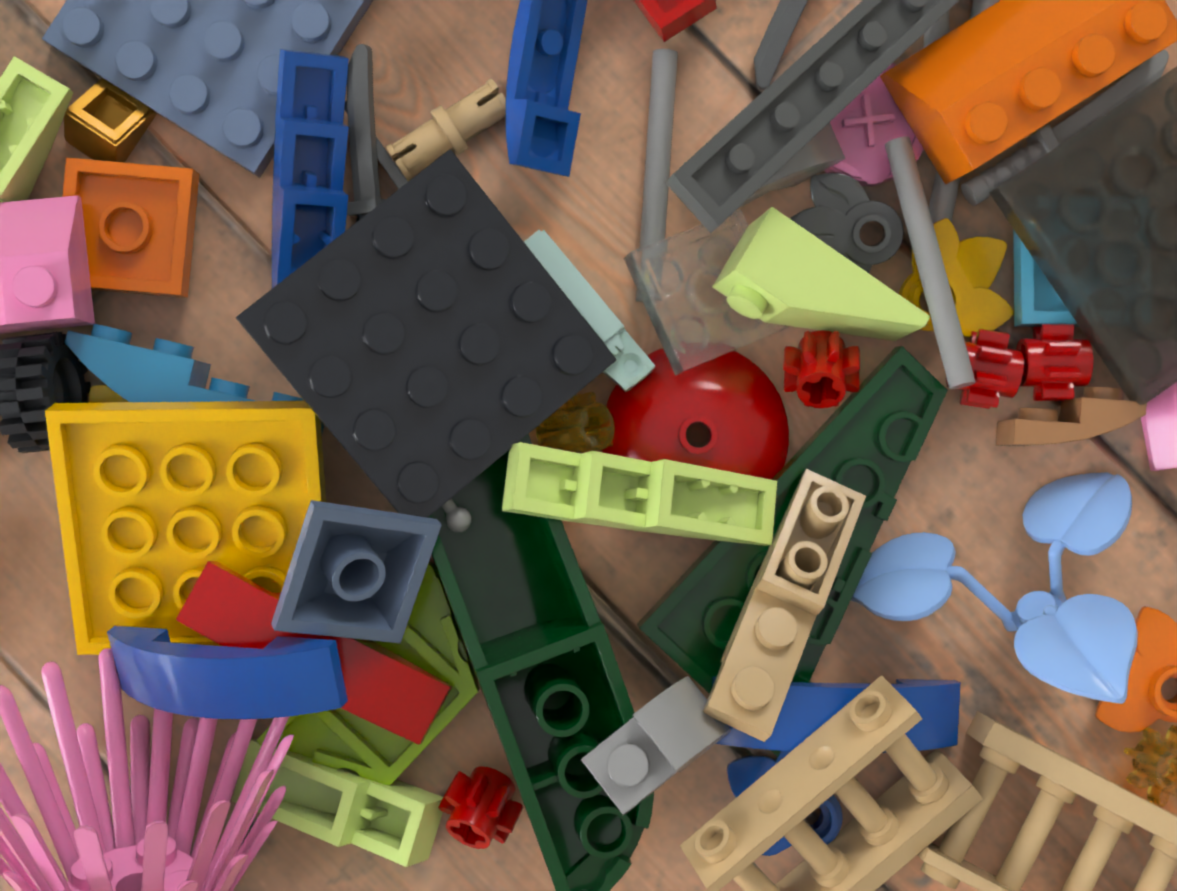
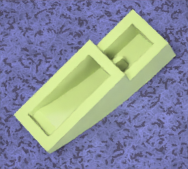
[231,739,443,867]

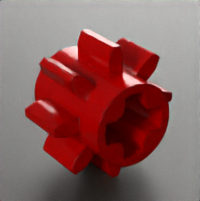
[1016,324,1094,401]
[946,329,1024,409]
[783,330,860,409]
[438,766,524,849]

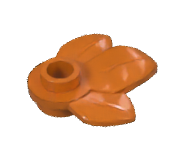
[1095,606,1177,733]

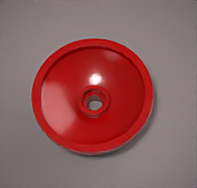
[601,342,789,480]

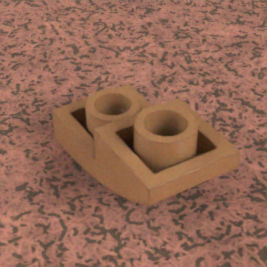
[996,387,1147,446]

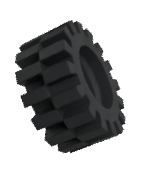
[0,332,91,453]

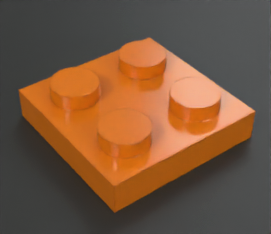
[62,157,200,298]

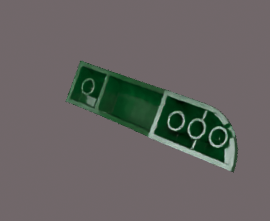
[428,434,654,891]

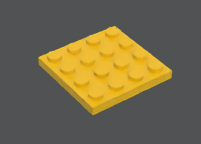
[45,401,326,655]

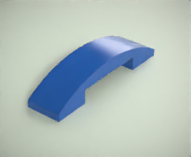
[506,0,588,177]
[107,626,348,719]
[712,676,961,753]

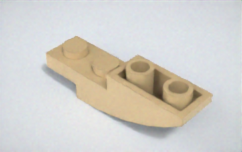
[703,469,866,742]

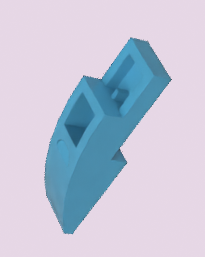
[65,324,324,433]

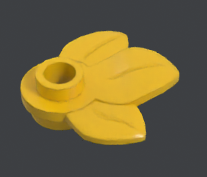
[899,218,1014,337]

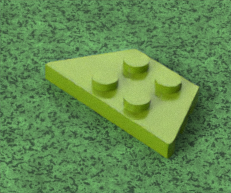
[256,560,480,786]

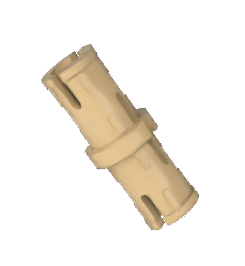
[386,79,506,182]

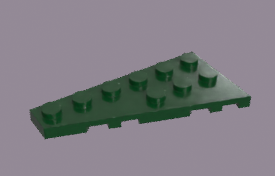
[637,346,948,757]

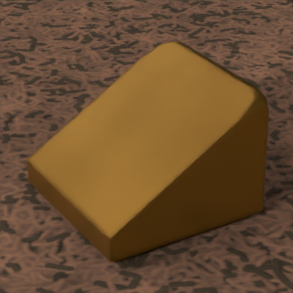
[64,78,156,163]

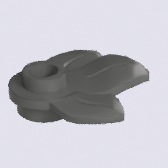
[790,173,904,273]

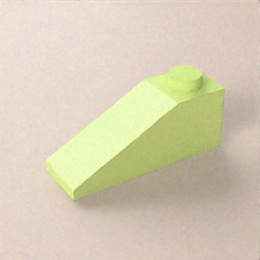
[712,207,930,341]

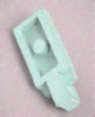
[524,229,655,392]

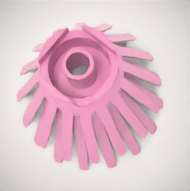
[0,648,294,891]

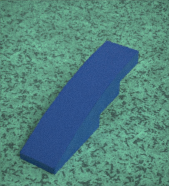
[272,49,349,288]

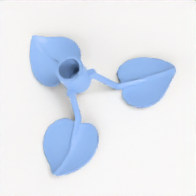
[851,472,1138,704]

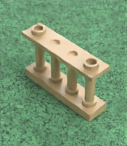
[679,675,983,891]
[918,711,1177,891]

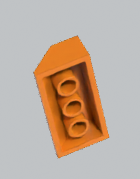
[880,0,1177,185]

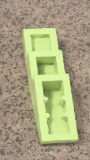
[0,56,73,202]
[502,442,777,546]

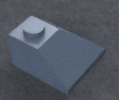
[271,500,442,643]

